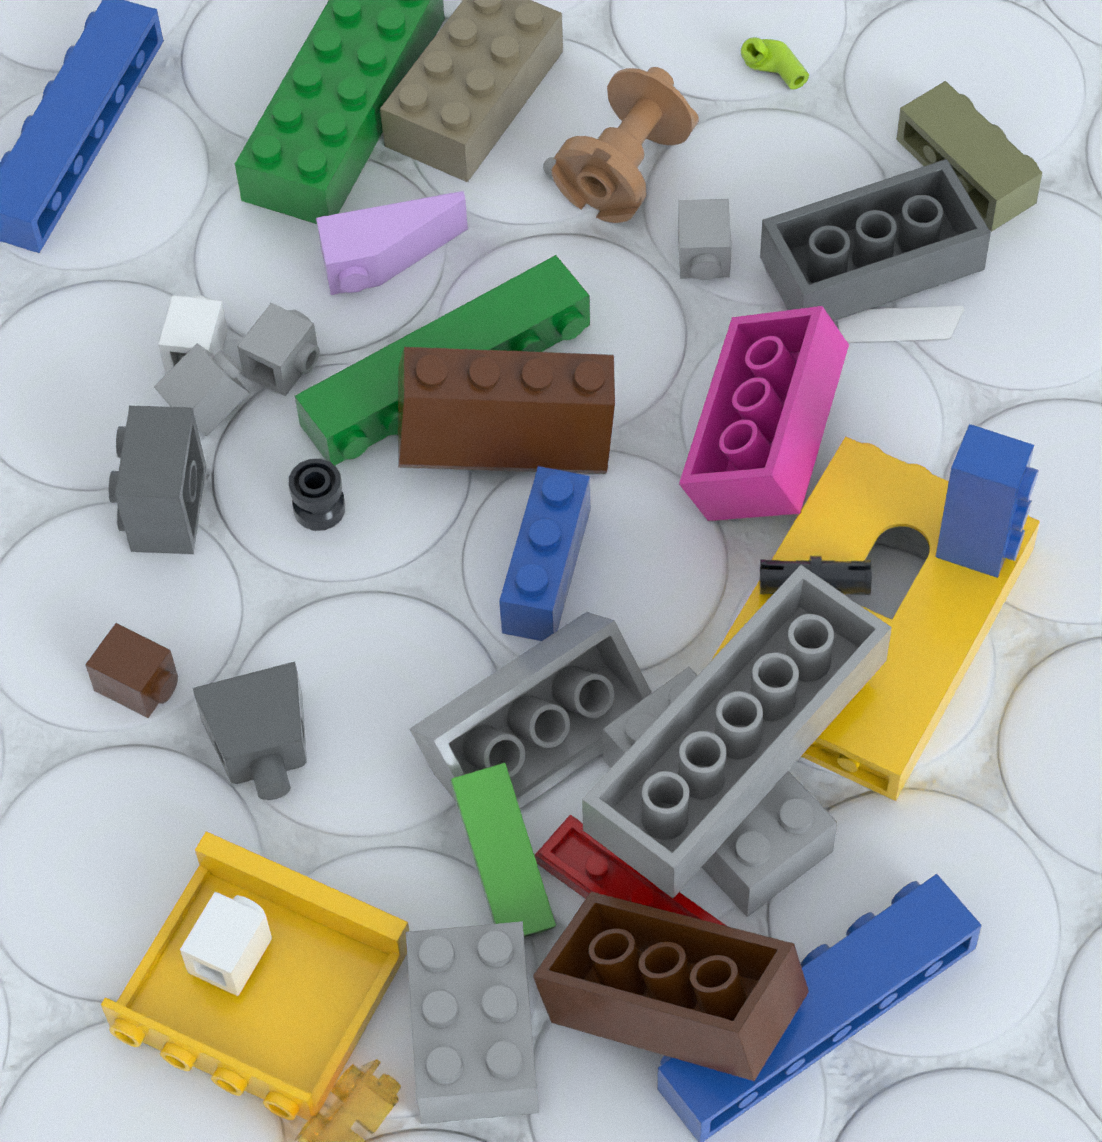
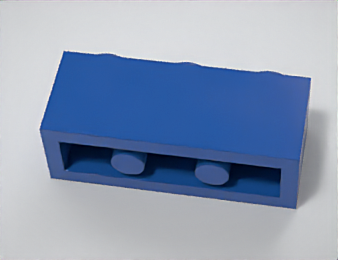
[935,424,1039,578]
[499,466,591,641]

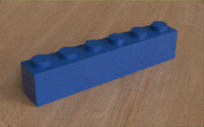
[0,0,164,253]
[657,874,982,1142]

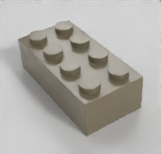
[380,0,563,182]

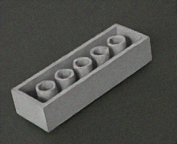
[582,565,892,898]

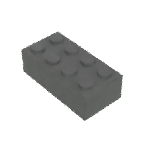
[760,159,991,321]

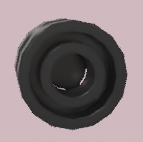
[289,459,345,531]

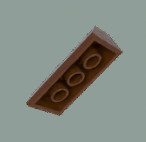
[398,347,615,474]

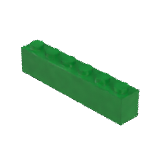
[295,255,590,465]

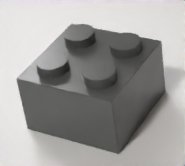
[109,405,206,554]

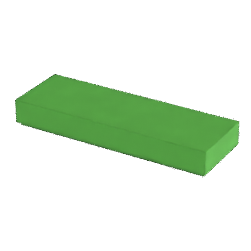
[450,763,556,937]

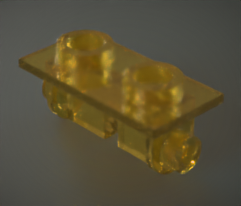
[295,1059,401,1142]

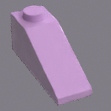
[316,191,468,295]

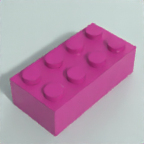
[679,306,849,521]

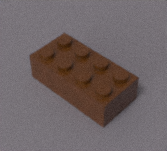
[533,892,809,1081]

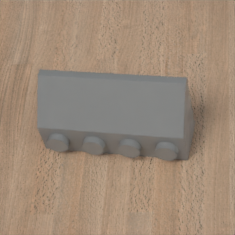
[409,612,652,809]

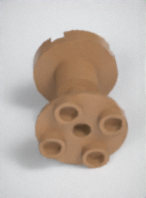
[551,67,699,223]

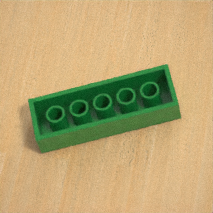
[234,0,445,224]

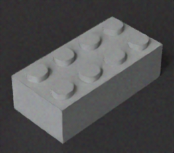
[602,667,837,917]

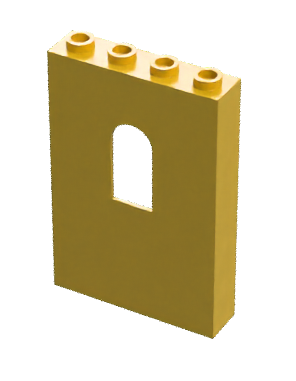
[710,436,1040,801]

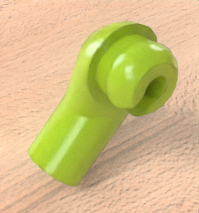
[741,37,809,90]

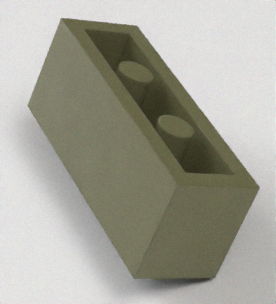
[896,81,1043,232]

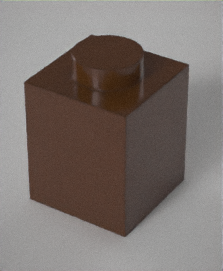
[85,623,178,718]

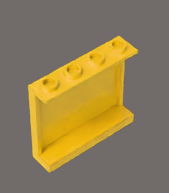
[101,831,409,1123]

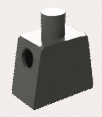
[193,661,307,800]

